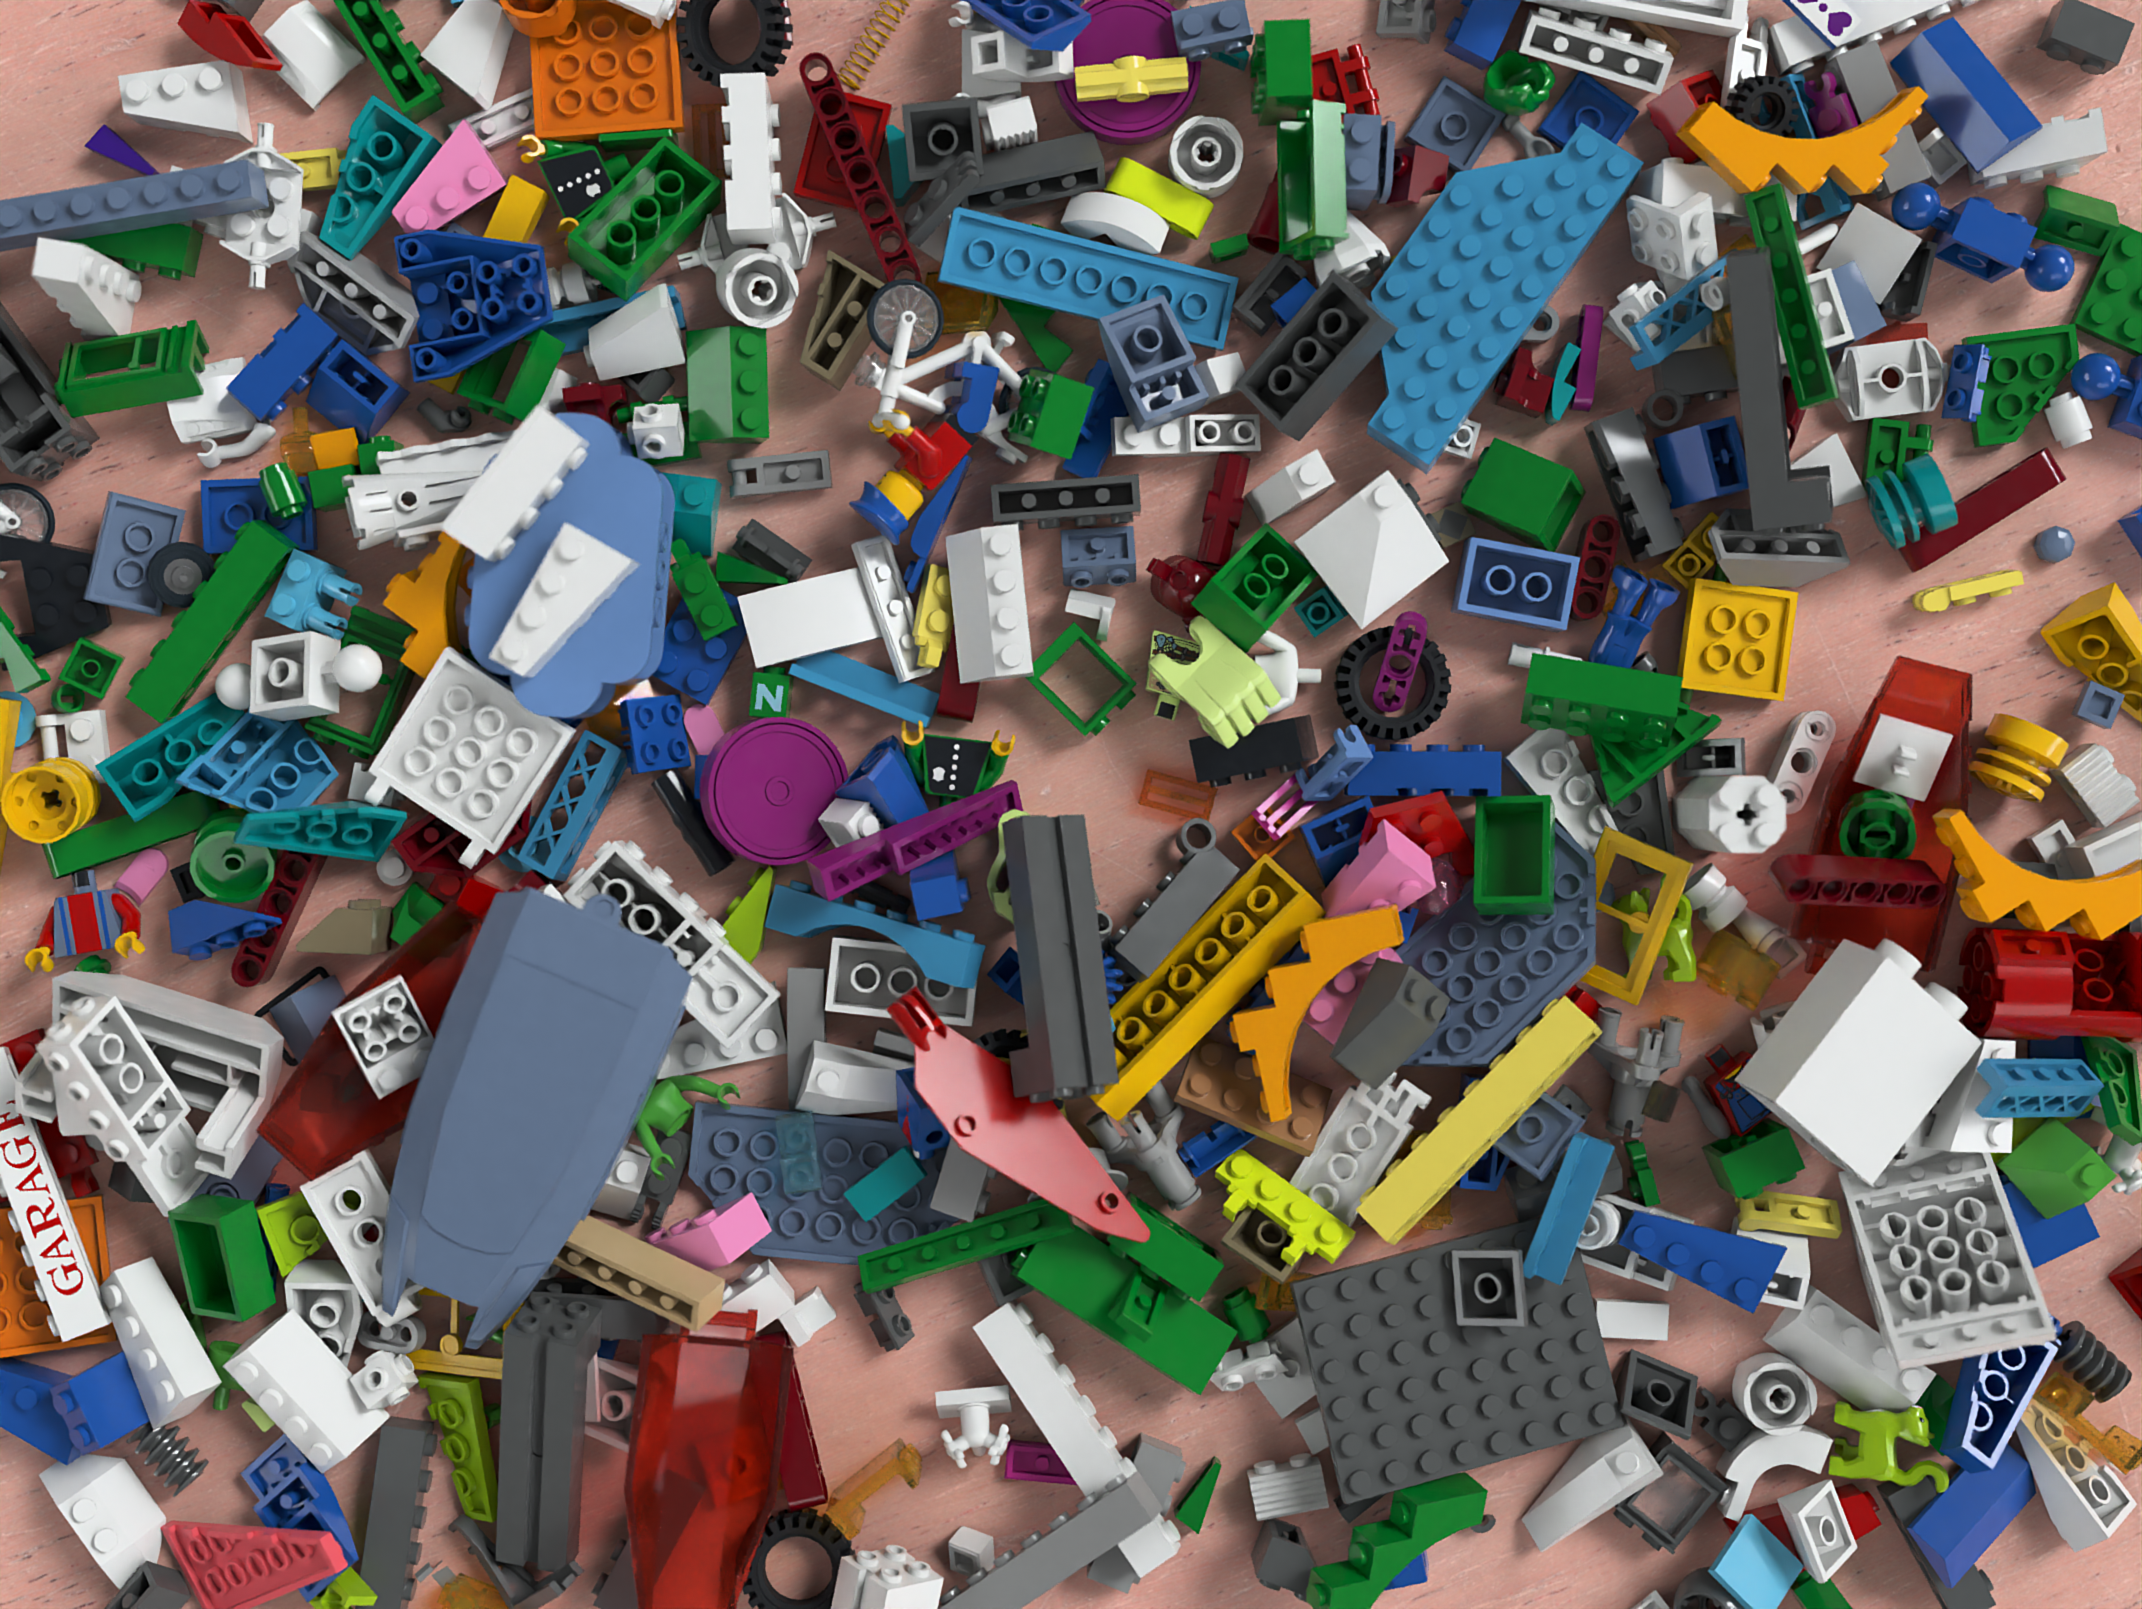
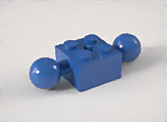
[1891,182,2074,292]
[2071,353,2142,439]

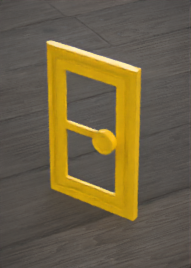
[1580,826,1694,1006]
[405,1287,525,1380]

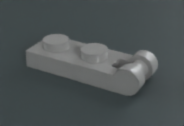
[727,450,833,498]

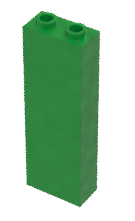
[1010,1223,1238,1395]

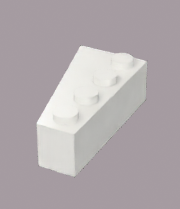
[720,72,782,245]

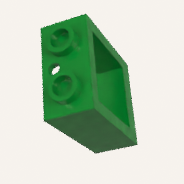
[457,329,566,425]
[1025,622,1137,736]

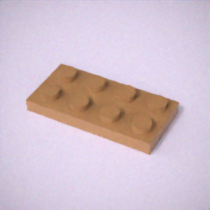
[1173,1036,1333,1157]

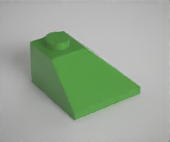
[1996,1117,2117,1219]

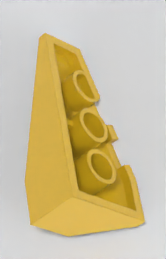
[2040,582,2142,723]

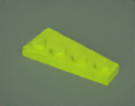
[417,1371,498,1522]

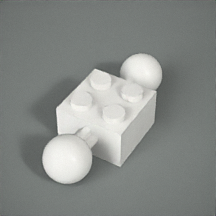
[215,631,382,721]

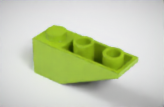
[722,865,777,965]

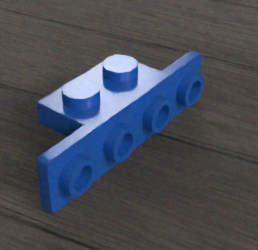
[1063,359,1129,478]

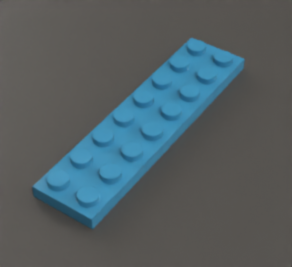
[937,207,1239,351]

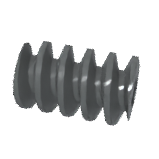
[2053,1321,2132,1403]
[126,1422,209,1497]

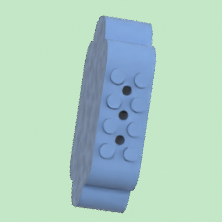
[464,413,675,719]

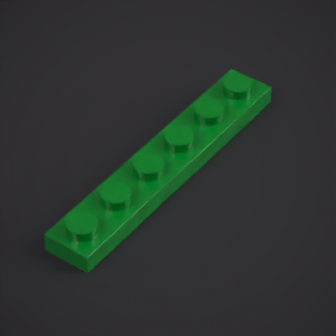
[1743,182,1839,410]
[857,1199,1075,1294]

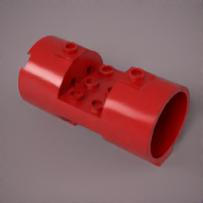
[1957,927,2142,1043]

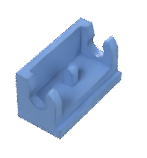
[1295,725,1374,801]

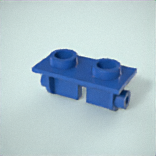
[1941,344,1992,423]
[1177,1120,1257,1178]

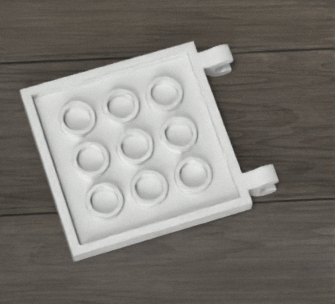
[364,646,576,869]

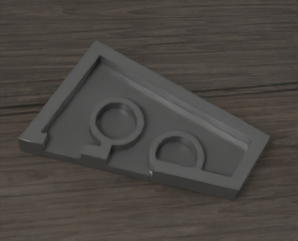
[1587,770,1675,875]

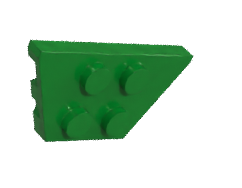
[1589,701,1722,809]

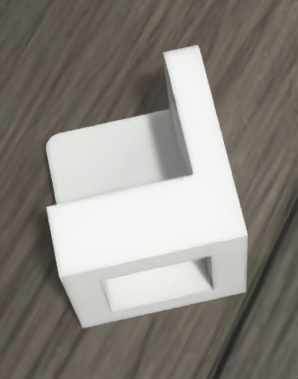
[778,1285,836,1348]

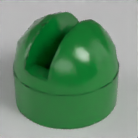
[51,683,85,713]

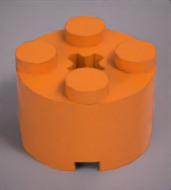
[498,0,577,38]

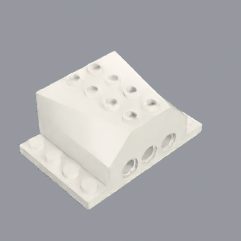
[1838,1151,2056,1370]

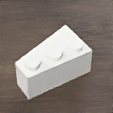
[1967,107,2108,189]

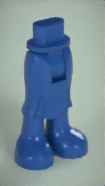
[1588,565,1680,668]

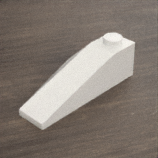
[795,1040,914,1116]
[284,1259,363,1368]
[1521,1413,1664,1552]

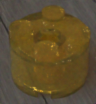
[1696,930,1781,1012]

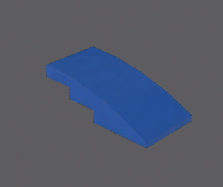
[240,1433,359,1603]

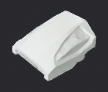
[262,0,367,111]
[167,357,260,444]

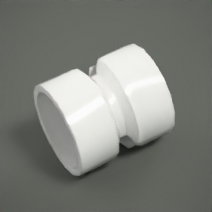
[1682,863,1748,932]
[1577,1200,1623,1250]

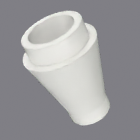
[1732,906,1786,958]

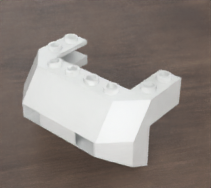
[15,971,284,1179]

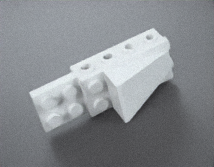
[563,840,781,1049]
[36,995,210,1217]

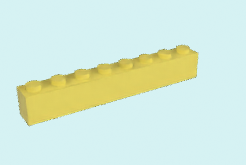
[1356,996,1603,1246]

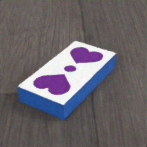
[1782,0,1862,50]

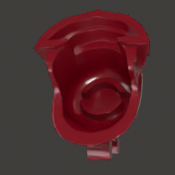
[1146,555,1221,633]

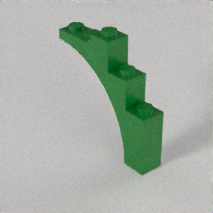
[1306,1472,1488,1609]

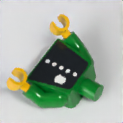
[517,135,632,246]
[901,720,1016,808]

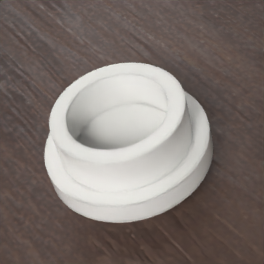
[377,849,414,886]

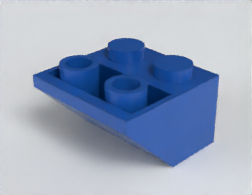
[306,339,410,444]
[1653,415,1749,510]
[1297,796,1374,888]

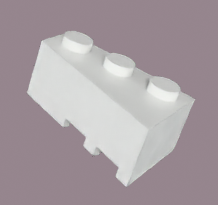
[118,60,253,144]
[1922,1038,2016,1153]

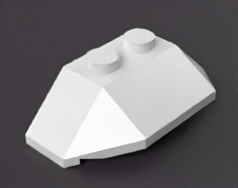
[39,1454,167,1590]

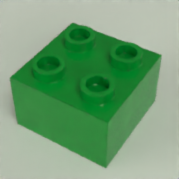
[1007,369,1094,460]
[1701,1118,1806,1200]

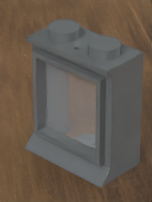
[1613,1431,1730,1554]

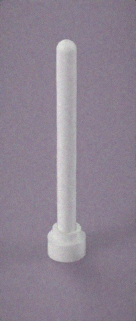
[1701,223,1839,310]

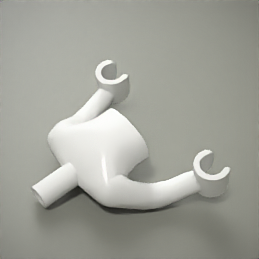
[1250,630,1321,720]

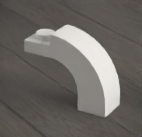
[1716,1424,1833,1522]

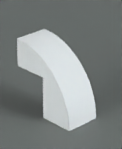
[971,31,1074,82]
[1061,192,1170,256]

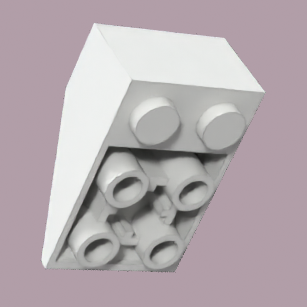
[332,974,434,1099]

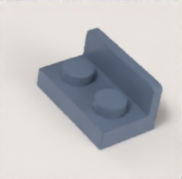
[1171,0,1254,62]
[1060,526,1136,588]

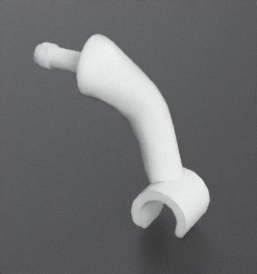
[197,418,276,468]

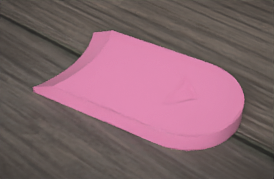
[684,704,725,755]
[114,848,169,907]

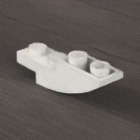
[1110,414,1261,458]

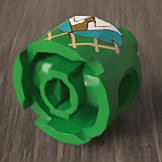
[1838,789,1917,859]

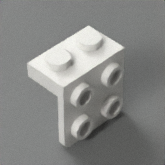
[1626,191,1718,281]

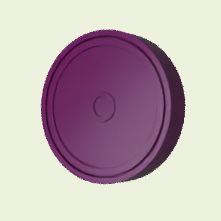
[1054,0,1201,146]
[700,717,848,865]

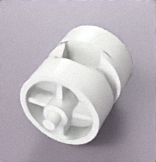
[546,262,602,311]

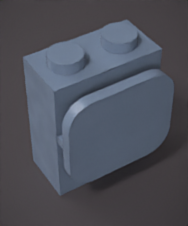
[1341,113,1395,211]

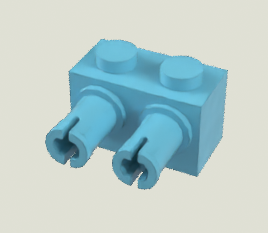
[265,549,363,640]

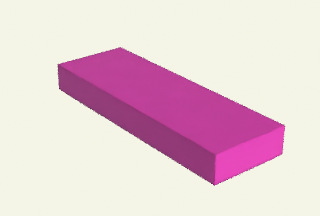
[1004,1439,1077,1485]

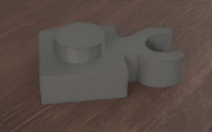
[1694,1386,1754,1452]

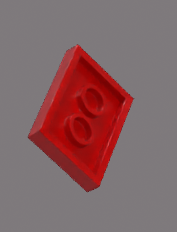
[793,92,893,212]

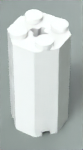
[1672,776,1786,853]

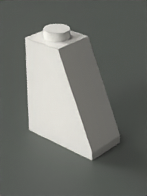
[421,0,514,111]
[584,283,686,381]
[1245,449,1335,526]

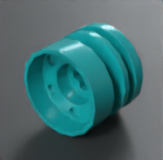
[1865,453,1958,550]

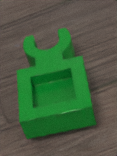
[1624,1139,1660,1207]

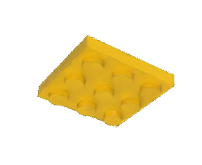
[1677,578,1798,701]

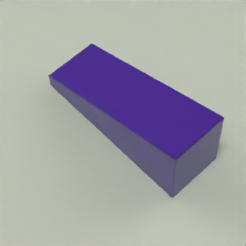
[84,124,160,176]

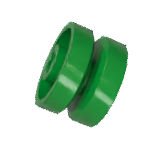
[190,808,278,903]

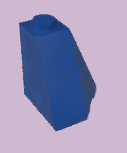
[835,735,929,829]

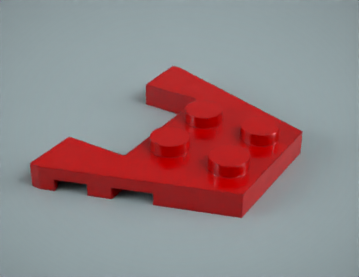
[1359,791,1475,879]

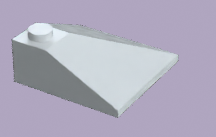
[1294,470,1449,630]

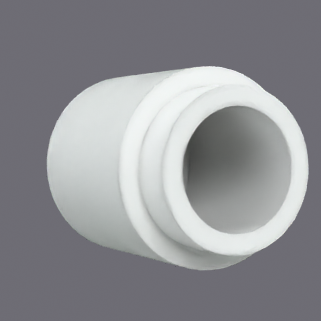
[2044,392,2093,449]

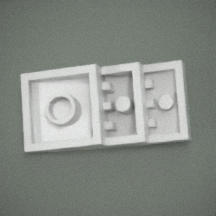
[737,567,883,669]

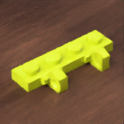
[1215,1148,1356,1267]

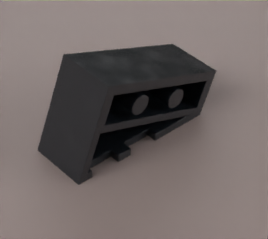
[1189,715,1319,788]

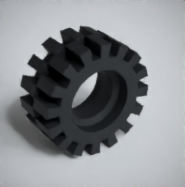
[1724,75,1799,137]

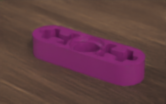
[1569,304,1603,412]
[1373,611,1428,712]

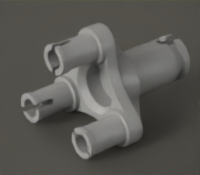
[1587,1007,1685,1138]
[1086,1080,1202,1211]

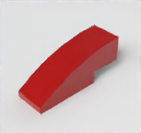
[177,0,283,71]

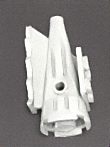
[342,430,517,552]

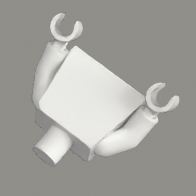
[948,1,1021,119]

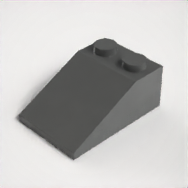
[1329,957,1450,1090]

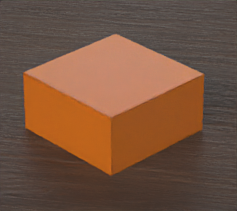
[1230,807,1295,862]

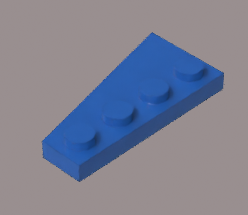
[1617,1209,1788,1314]

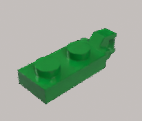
[670,538,739,642]

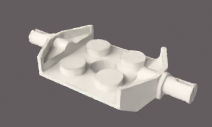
[219,122,304,290]
[677,193,837,274]
[1832,338,1951,423]

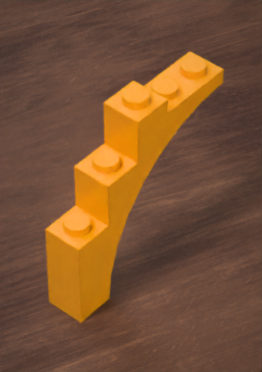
[1676,86,1928,196]
[383,530,468,680]
[1932,808,2142,940]
[1230,904,1404,1122]

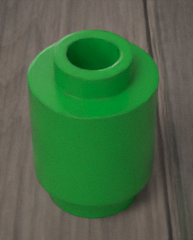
[258,462,308,521]
[1222,1286,1271,1344]

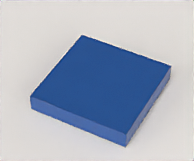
[1536,70,1640,150]

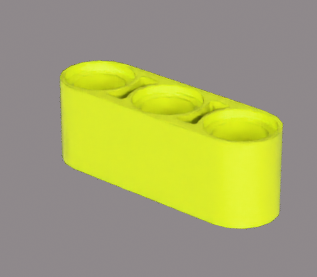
[1103,157,1214,240]

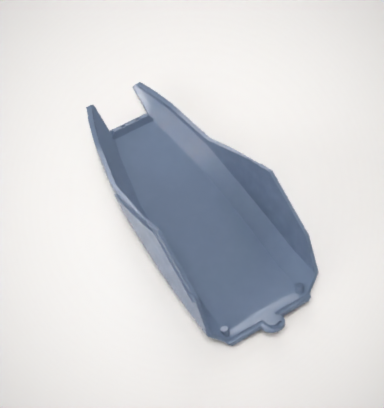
[381,887,693,1349]

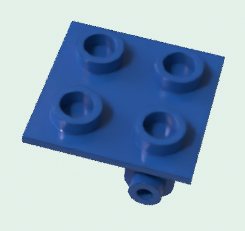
[618,694,691,775]

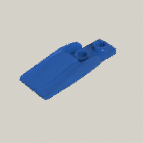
[903,455,973,593]

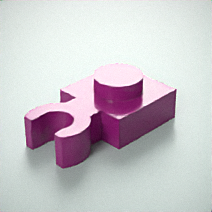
[1804,72,1859,139]

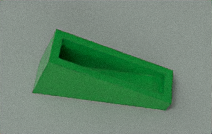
[716,551,788,585]
[1174,1456,1221,1534]

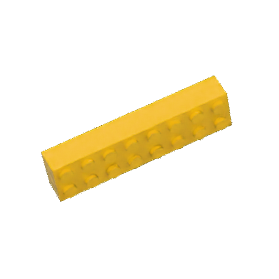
[1089,853,1326,1122]

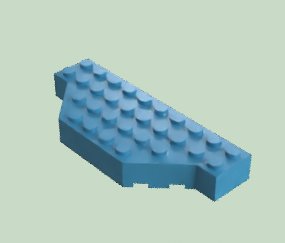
[1367,123,1644,474]

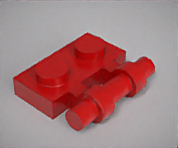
[1311,44,1380,120]

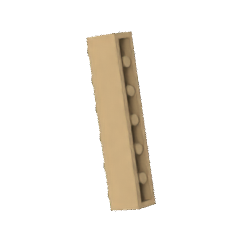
[552,1215,725,1332]

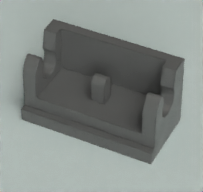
[1876,241,1938,322]
[1232,251,1309,337]

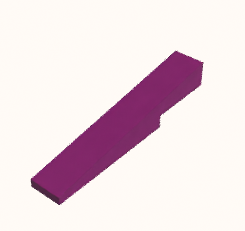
[806,780,1023,902]

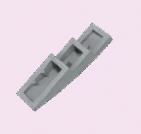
[787,967,827,1111]

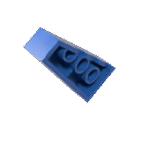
[1344,744,1502,796]
[1940,1341,2058,1474]
[0,1357,81,1465]

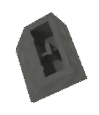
[1251,1518,1318,1602]

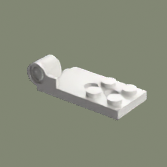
[300,1148,424,1328]

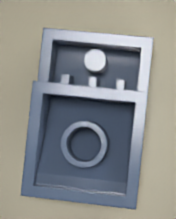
[1098,294,1209,433]

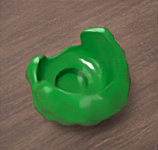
[1483,49,1555,116]

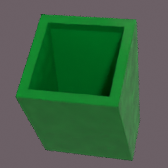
[1460,437,1586,552]

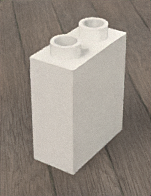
[1735,939,1982,1185]

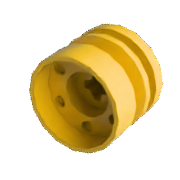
[1967,713,2069,803]
[1,757,101,843]

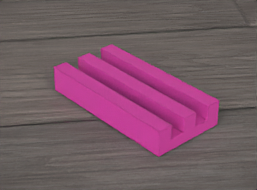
[1251,771,1318,841]

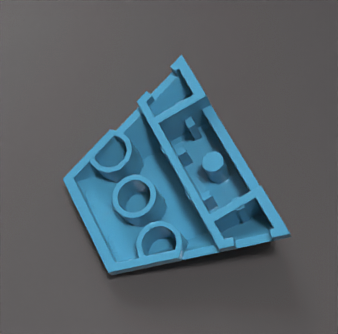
[175,706,339,813]

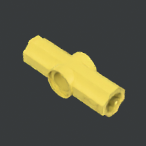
[1074,56,1189,103]

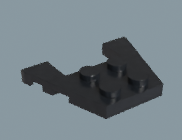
[0,533,112,671]

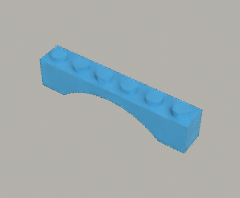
[764,880,986,988]

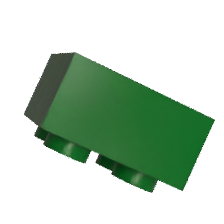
[58,637,126,699]

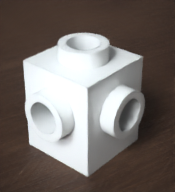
[1609,280,1677,347]
[627,403,685,459]
[350,1350,419,1410]

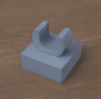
[2071,681,2125,729]

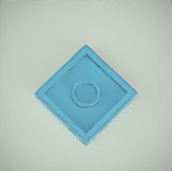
[1708,1514,1804,1609]

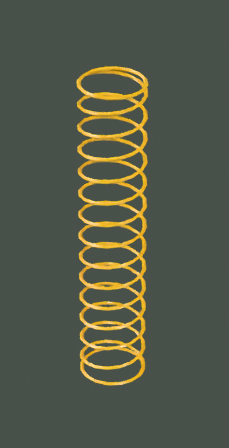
[837,0,910,90]

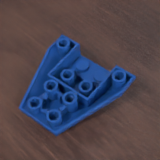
[394,230,554,383]

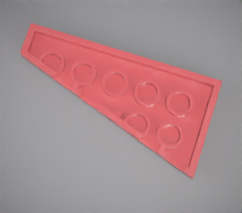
[160,1520,348,1609]

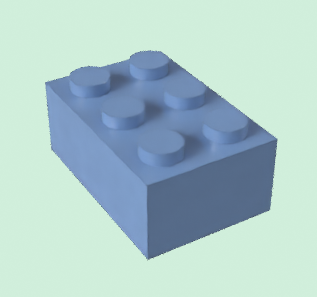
[1451,537,1580,633]

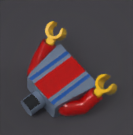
[25,870,145,972]

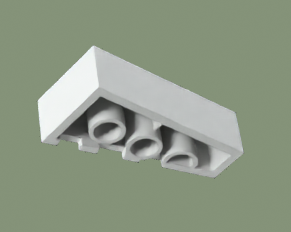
[1629,157,1797,227]
[32,237,142,341]
[489,523,640,678]
[99,1257,222,1430]

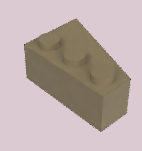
[800,250,898,391]

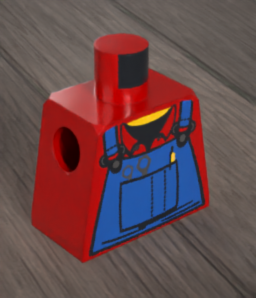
[1703,1044,1772,1137]

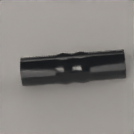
[651,768,736,877]

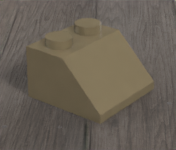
[296,899,393,955]

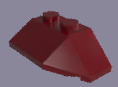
[390,800,532,878]

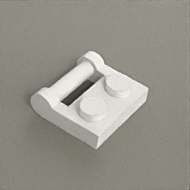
[35,710,110,784]

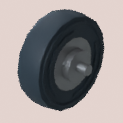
[147,542,216,608]

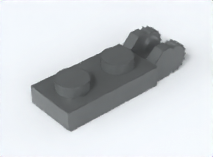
[629,1129,692,1230]

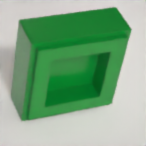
[1208,233,1249,264]

